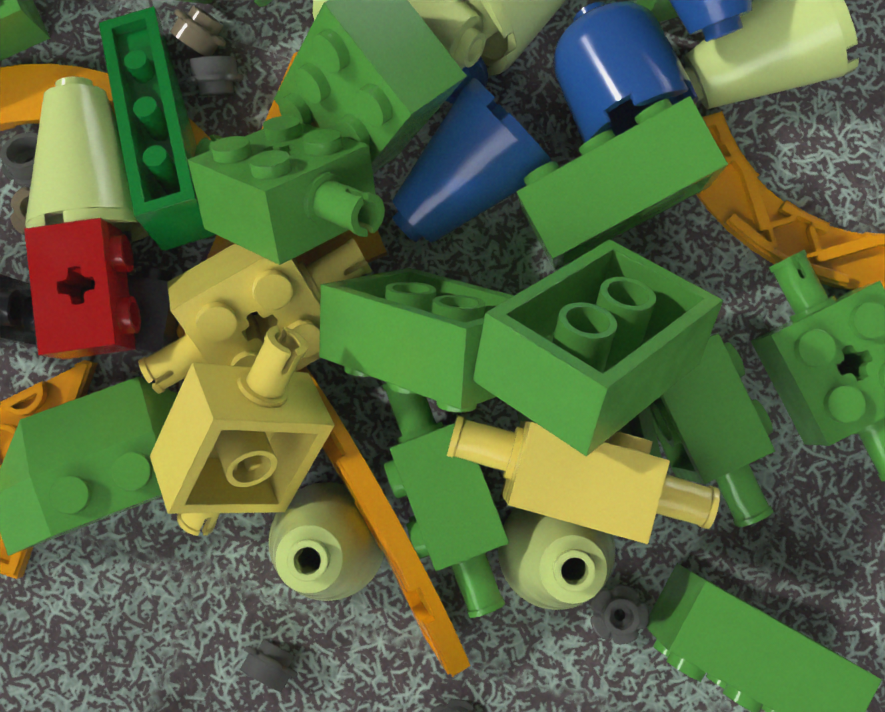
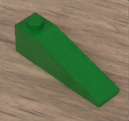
[99,6,216,251]

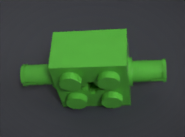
[188,116,385,265]
[751,249,885,481]
[649,333,775,527]
[382,383,509,618]

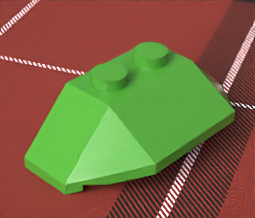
[0,376,178,556]

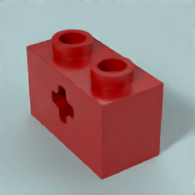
[24,218,141,360]

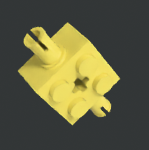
[138,237,372,394]
[150,326,335,536]
[447,415,720,544]

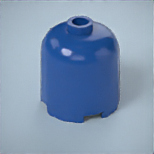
[553,1,698,143]

